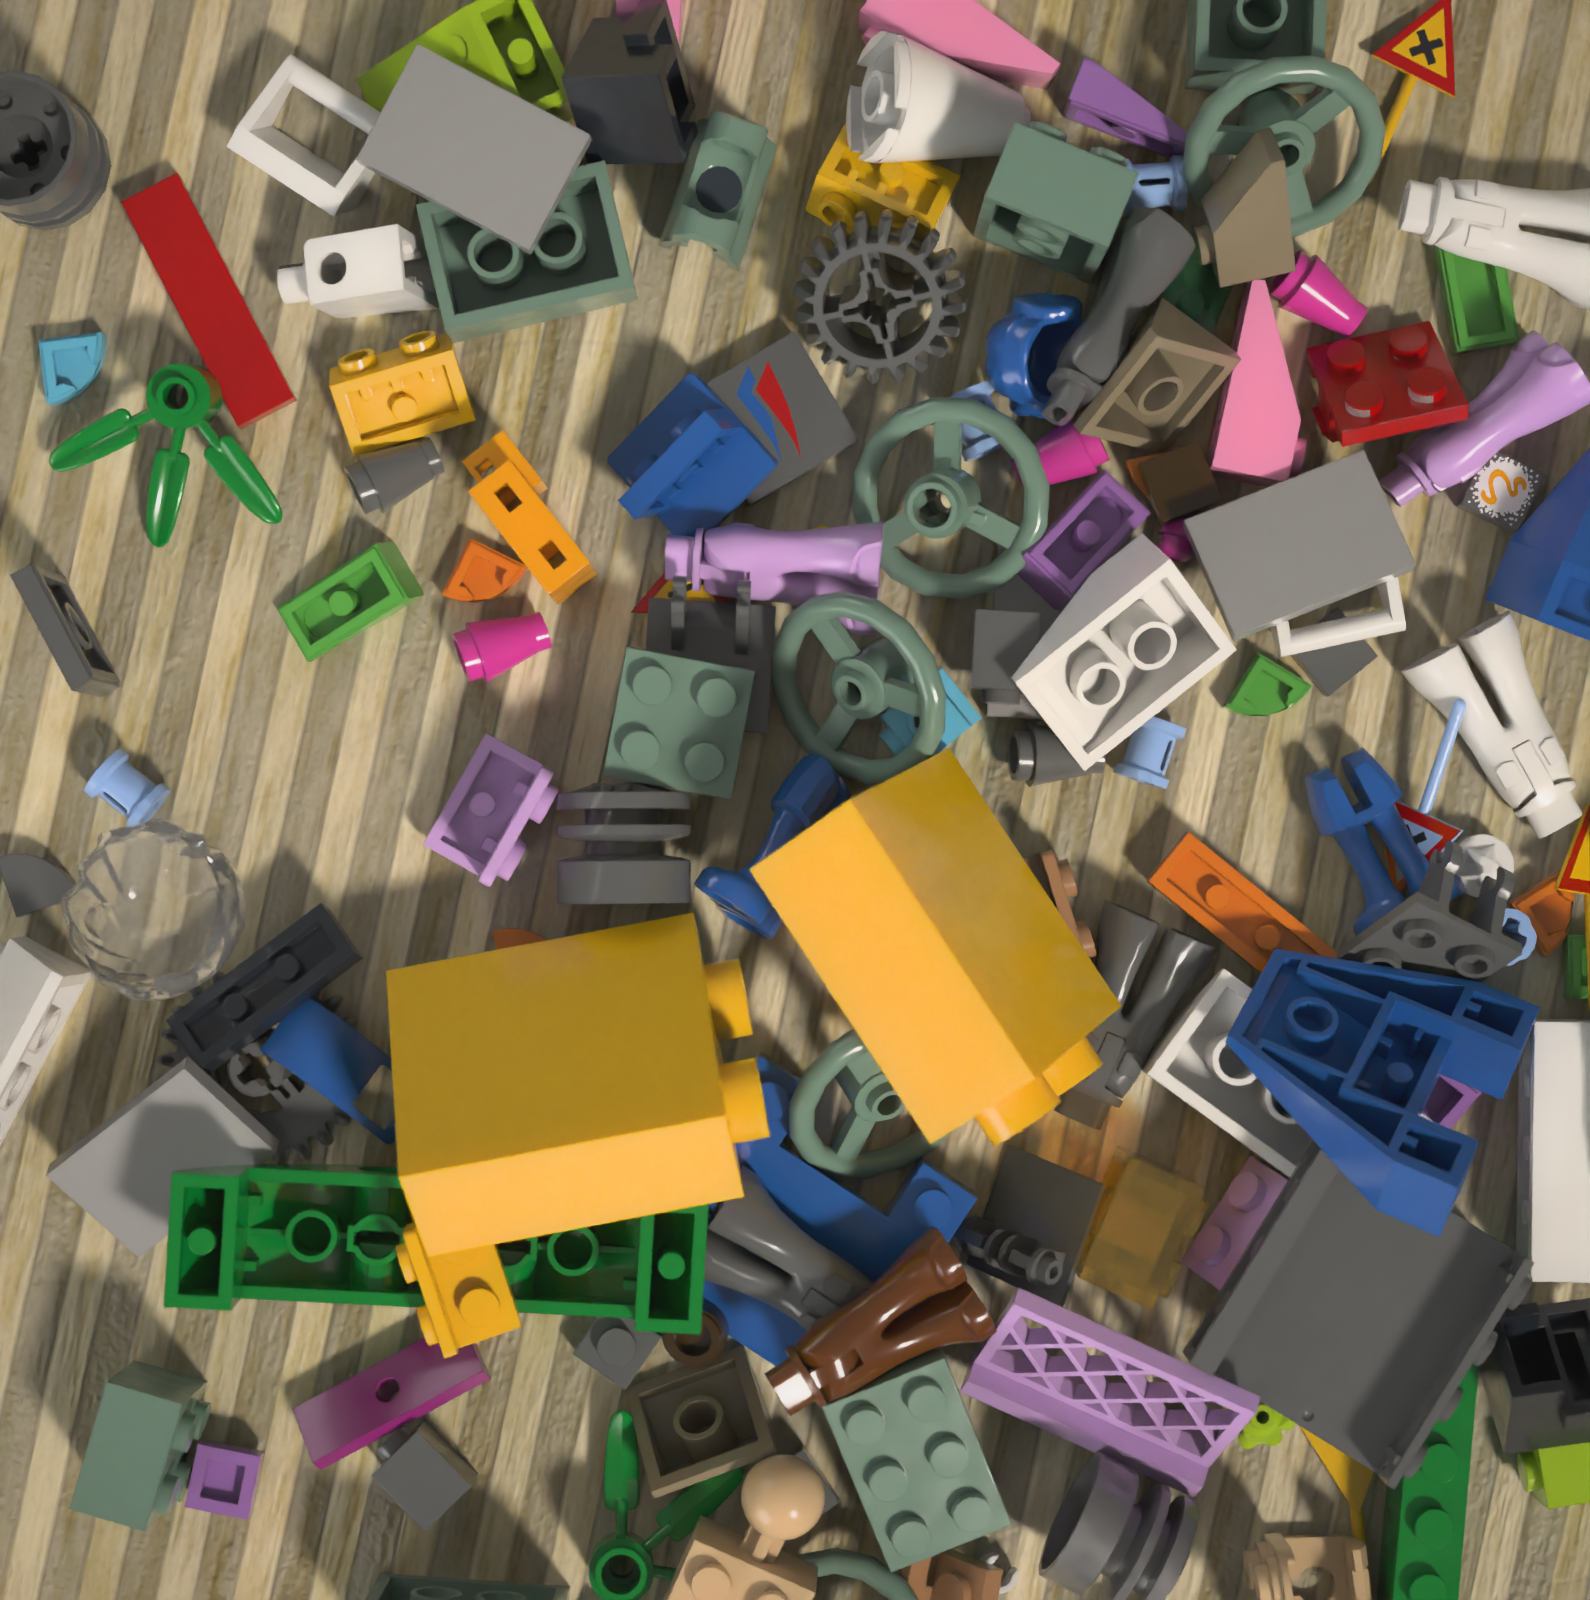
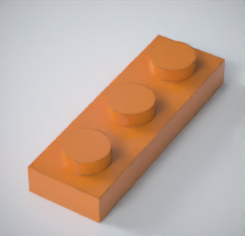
[1146,832,1337,975]

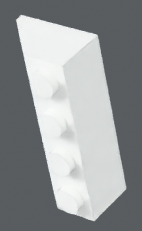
[0,936,92,1146]
[1142,968,1432,1178]

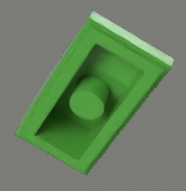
[277,541,424,662]

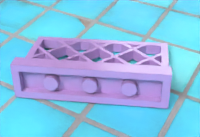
[960,1288,1261,1497]

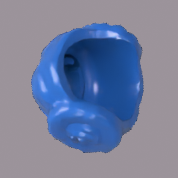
[985,292,1082,418]

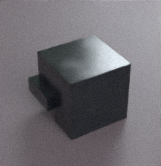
[561,0,698,164]
[1479,1298,1590,1454]

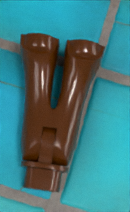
[764,1226,997,1416]

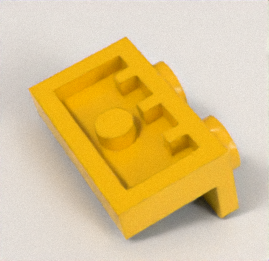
[805,123,961,260]
[329,330,476,457]
[396,1222,522,1358]

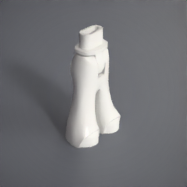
[1398,177,1590,310]
[1401,611,1583,839]

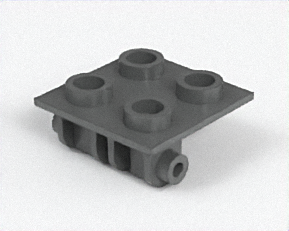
[952,1144,1106,1307]

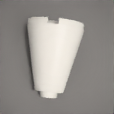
[846,31,1031,163]

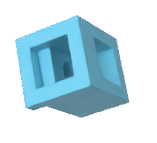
[879,668,982,756]

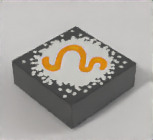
[1456,452,1545,533]

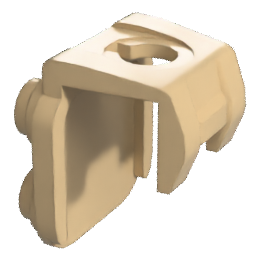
[1243,1532,1373,1600]

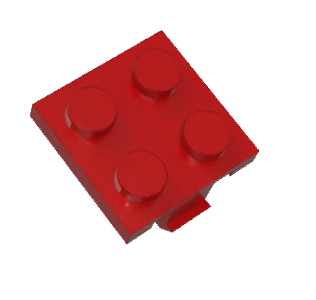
[1306,321,1469,447]

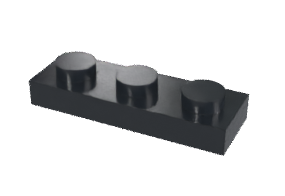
[166,903,363,1075]

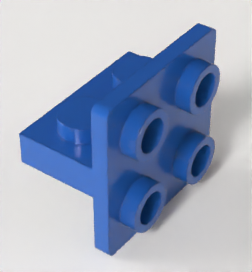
[607,373,778,537]

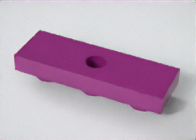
[293,1338,491,1470]

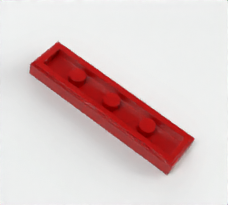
[121,173,297,429]

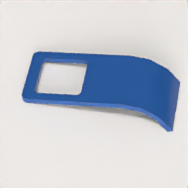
[260,998,396,1145]

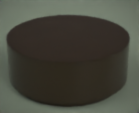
[662,1300,729,1367]

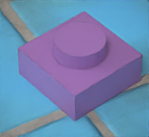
[185,1439,265,1520]

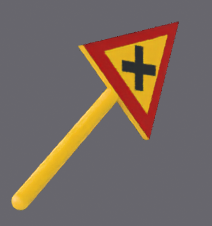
[1369,0,1455,184]

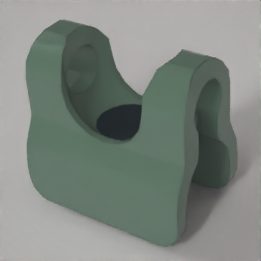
[659,110,777,271]

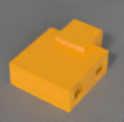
[462,430,598,606]

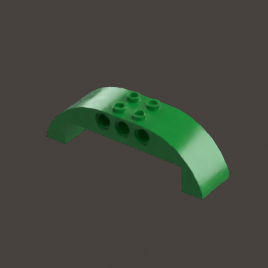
[163,1164,709,1334]

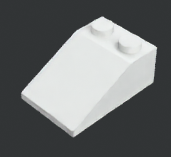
[1011,533,1236,771]

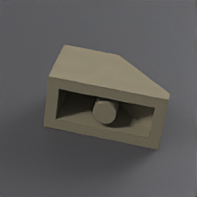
[1193,127,1296,288]

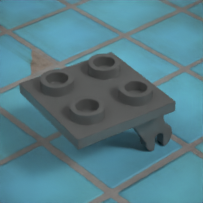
[646,575,776,734]
[1336,840,1522,982]

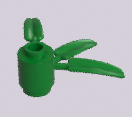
[49,364,283,548]
[589,1409,744,1600]

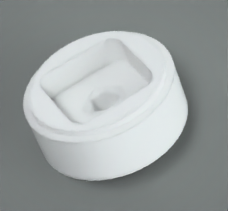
[1455,834,1514,898]

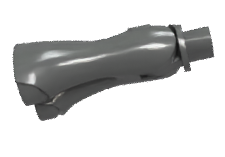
[1042,207,1195,426]
[1054,900,1218,1130]
[704,1165,873,1330]

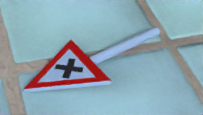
[1386,699,1466,893]

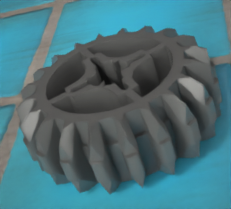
[793,209,967,385]

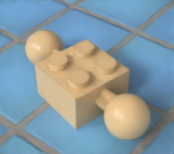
[663,1454,825,1600]

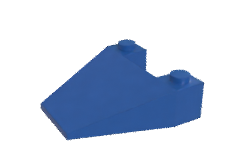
[1225,949,1540,1237]
[703,1051,978,1366]

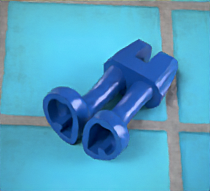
[1304,747,1467,936]
[694,754,851,940]

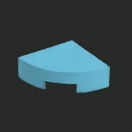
[38,332,107,406]

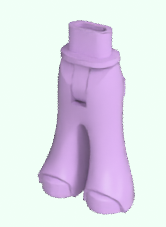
[1379,330,1590,508]
[665,522,884,635]

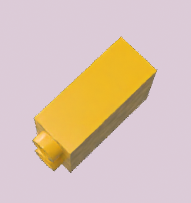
[750,748,1121,1146]
[386,912,770,1257]

